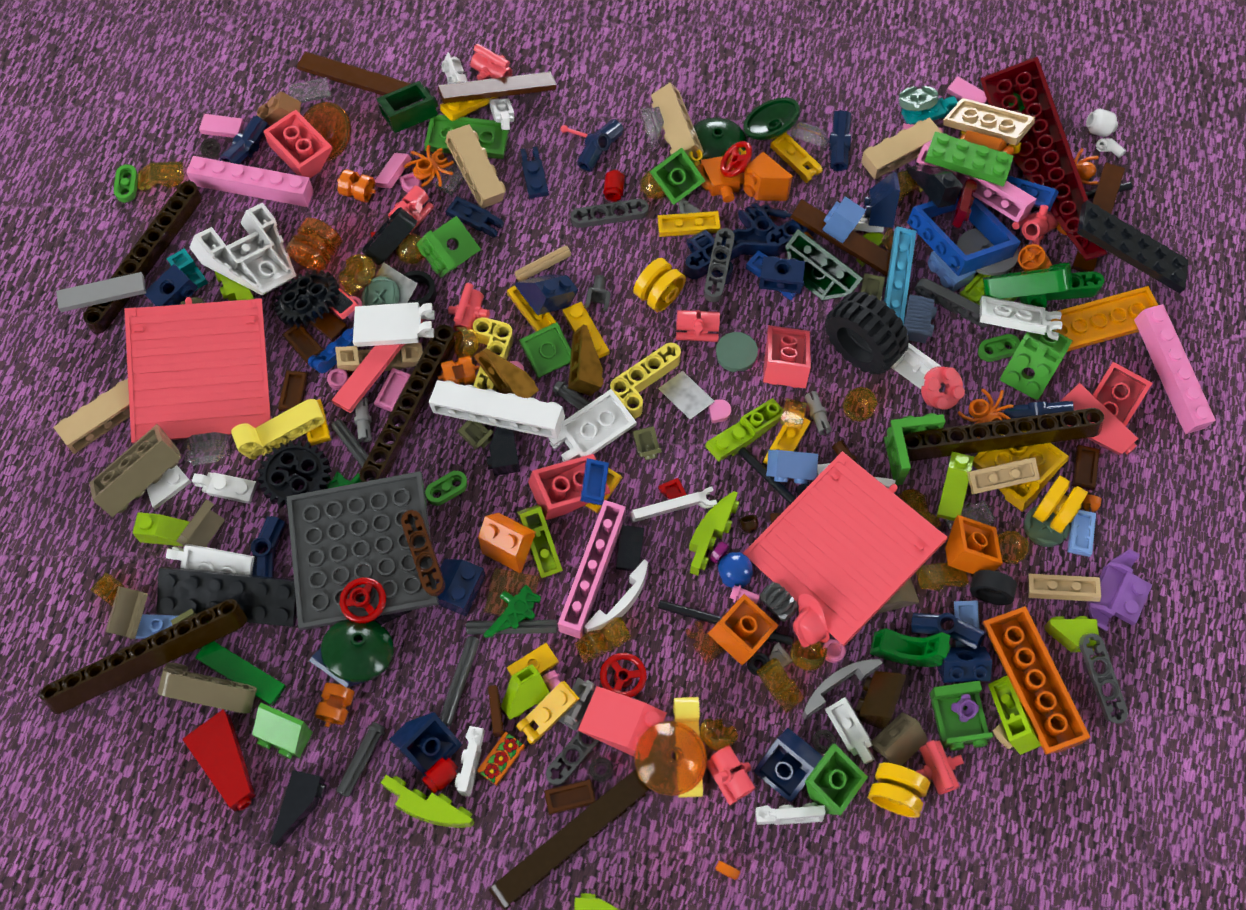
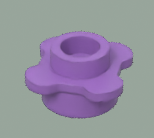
[951,694,979,722]

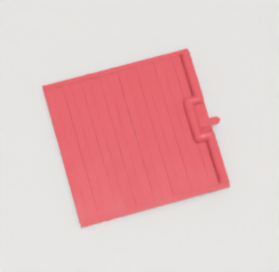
[124,297,271,443]
[742,451,948,646]

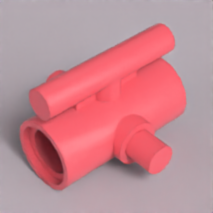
[470,44,512,80]
[388,186,434,236]
[1012,205,1058,245]
[448,283,490,335]
[676,310,720,342]
[915,740,964,795]
[705,745,756,806]

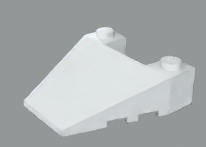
[189,203,296,295]

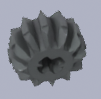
[760,582,798,622]

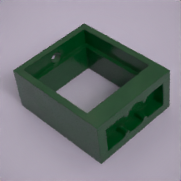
[376,81,438,133]

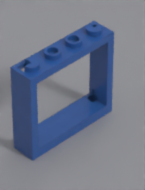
[907,194,1021,276]

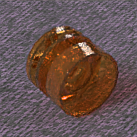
[286,217,342,273]

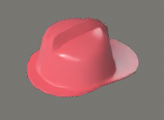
[793,594,830,647]

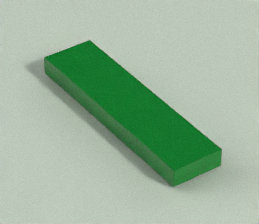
[195,641,286,707]

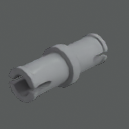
[804,391,832,435]
[354,398,372,443]

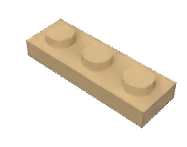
[967,457,1040,494]
[1028,574,1101,602]

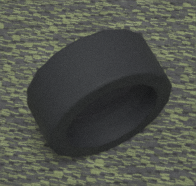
[403,270,437,307]
[970,570,1018,605]

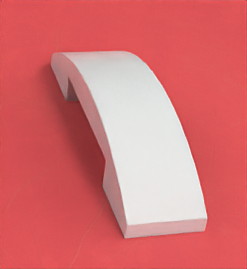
[584,559,648,635]

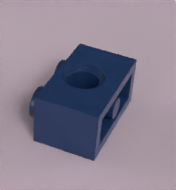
[759,256,805,294]
[145,264,198,306]
[937,646,992,683]

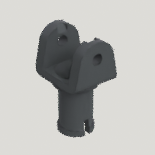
[584,275,611,312]

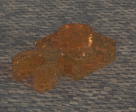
[685,621,725,664]

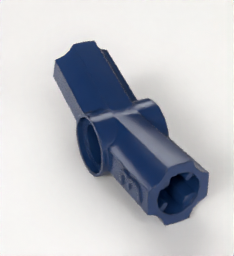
[829,110,851,171]
[219,116,269,164]
[577,119,624,172]
[1004,401,1074,420]
[250,516,287,577]
[911,613,985,651]

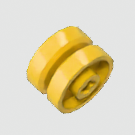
[633,258,686,312]
[1032,475,1088,534]
[868,763,930,818]

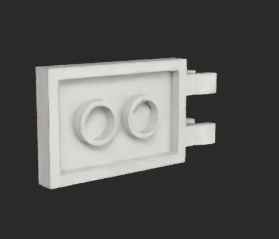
[980,296,1063,341]
[353,302,435,347]
[549,389,637,462]
[629,487,717,523]
[166,544,255,575]

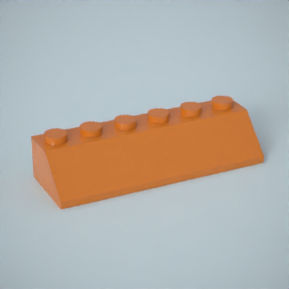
[982,606,1091,755]

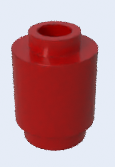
[603,170,625,202]
[421,757,458,794]

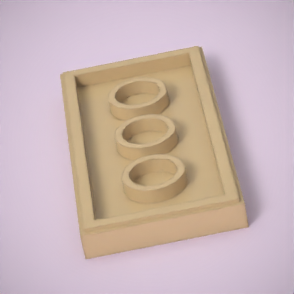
[943,98,1035,145]

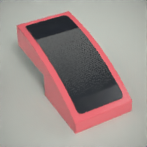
[329,288,358,320]

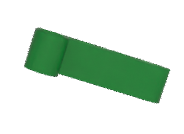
[983,263,1073,299]
[1020,271,1104,308]

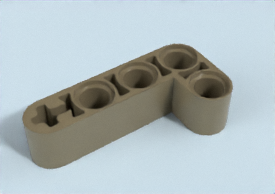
[157,662,257,713]

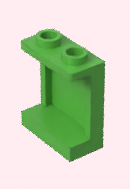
[929,681,994,751]

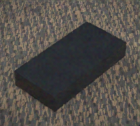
[616,525,644,572]

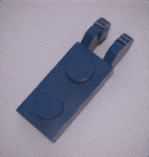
[520,147,549,199]
[446,196,505,238]

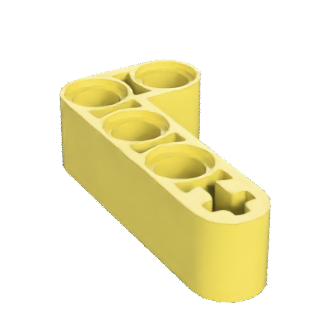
[473,317,513,391]
[610,343,681,419]
[231,399,325,460]
[673,697,703,798]

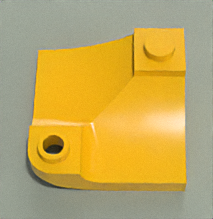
[972,431,1069,512]

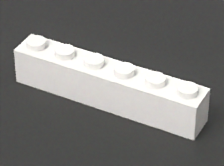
[429,380,565,439]

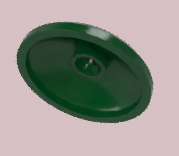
[743,97,801,141]
[693,117,746,163]
[321,620,394,682]

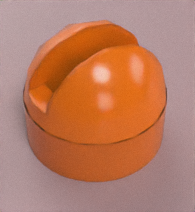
[1082,494,1102,512]

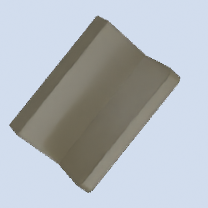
[176,499,225,547]
[105,586,148,640]
[871,712,928,766]

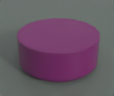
[709,541,729,564]

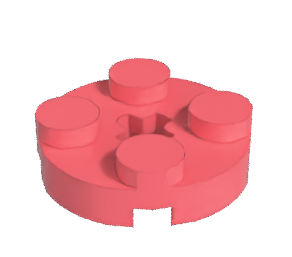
[921,366,965,410]

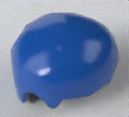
[718,552,753,588]

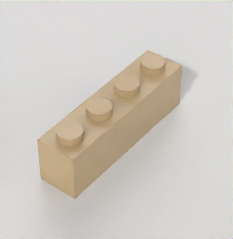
[651,83,704,158]
[861,117,942,180]
[445,124,506,208]
[53,378,130,454]

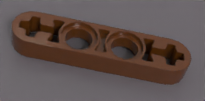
[401,510,445,596]

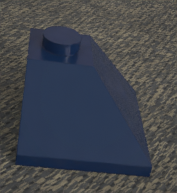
[389,712,463,776]

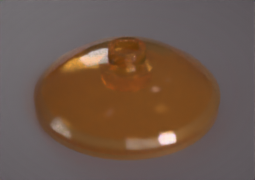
[303,102,351,162]
[634,721,707,796]

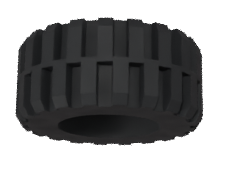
[825,292,909,374]

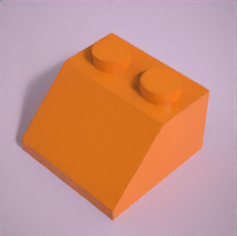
[743,152,793,201]
[478,512,536,573]
[945,515,1003,574]
[708,594,779,665]

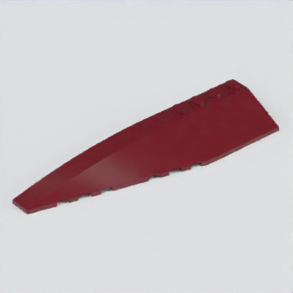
[980,56,1107,261]

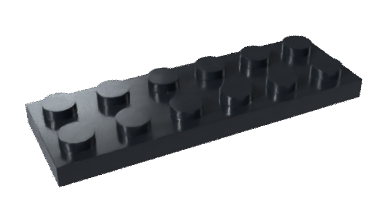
[1077,200,1188,293]
[156,566,297,627]

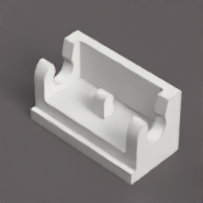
[891,343,942,389]

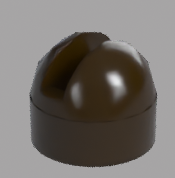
[739,514,758,533]

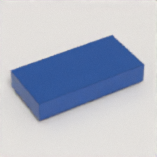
[580,458,609,506]

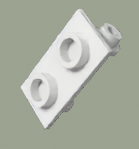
[442,52,468,84]

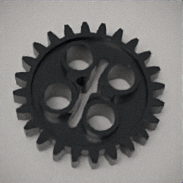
[274,269,340,328]
[257,440,332,508]

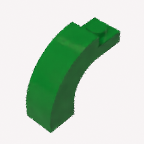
[870,628,950,667]

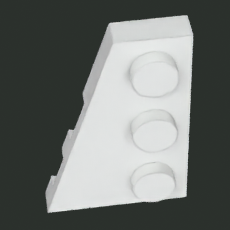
[146,465,191,510]

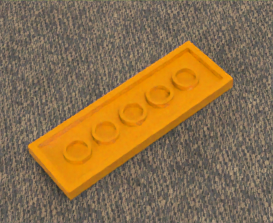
[1051,286,1158,352]

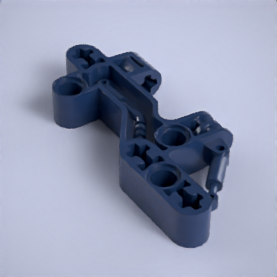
[685,202,815,285]

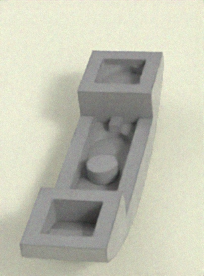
[802,659,882,720]

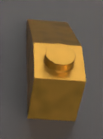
[568,324,604,396]
[474,348,539,398]

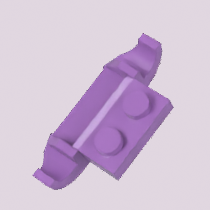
[1087,549,1152,632]

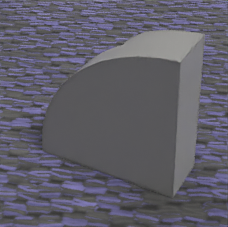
[678,200,700,214]
[769,642,793,675]

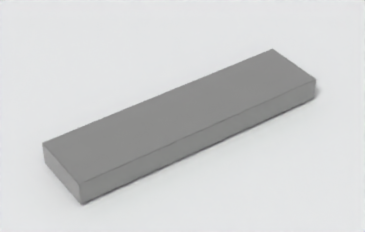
[56,272,146,312]

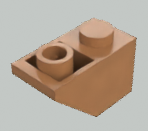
[257,91,301,126]

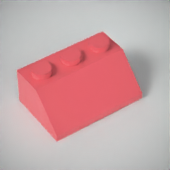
[263,110,333,178]

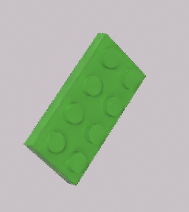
[424,115,509,159]
[924,131,1014,186]

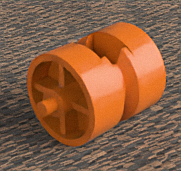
[337,169,376,203]
[1018,244,1052,272]
[437,355,480,385]
[314,683,355,728]

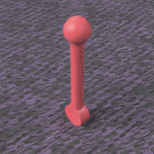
[561,125,588,138]

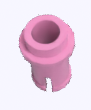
[729,585,760,605]
[542,670,560,692]

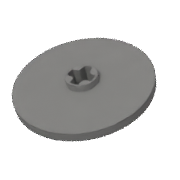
[957,228,1019,276]

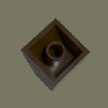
[855,671,906,730]

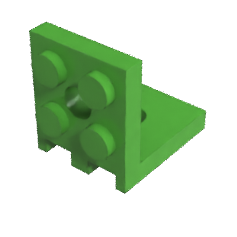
[416,216,481,278]
[999,330,1073,401]
[884,413,945,485]

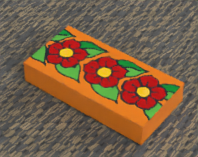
[477,731,525,786]

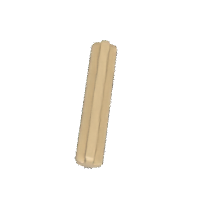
[514,246,571,281]

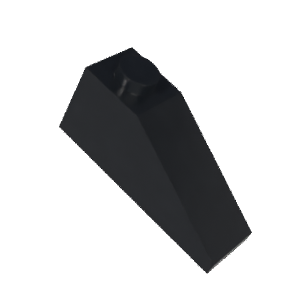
[906,164,963,208]
[486,427,520,476]
[270,770,327,848]

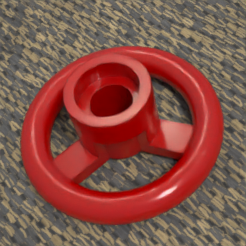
[720,141,752,178]
[340,577,386,623]
[600,653,647,698]

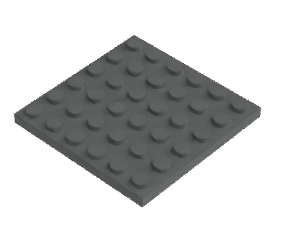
[287,471,439,631]

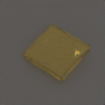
[881,228,894,252]

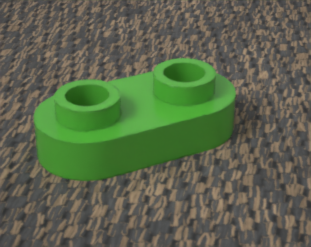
[114,164,138,203]
[978,334,1020,362]
[425,471,468,506]

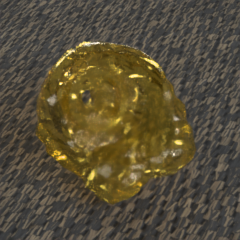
[338,254,376,295]

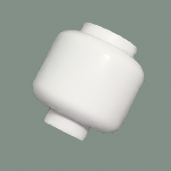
[1086,109,1118,137]

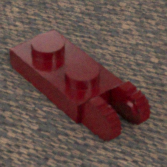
[952,179,978,228]

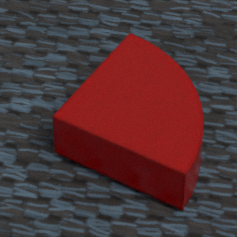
[658,478,687,499]

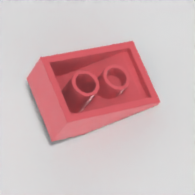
[763,325,811,388]
[1092,362,1153,426]
[528,454,610,520]
[577,686,667,760]

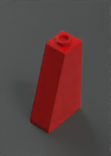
[182,709,255,812]

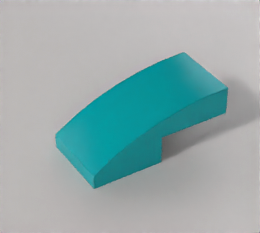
[166,248,208,291]

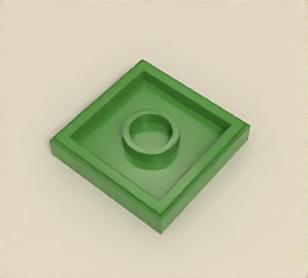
[519,322,571,378]

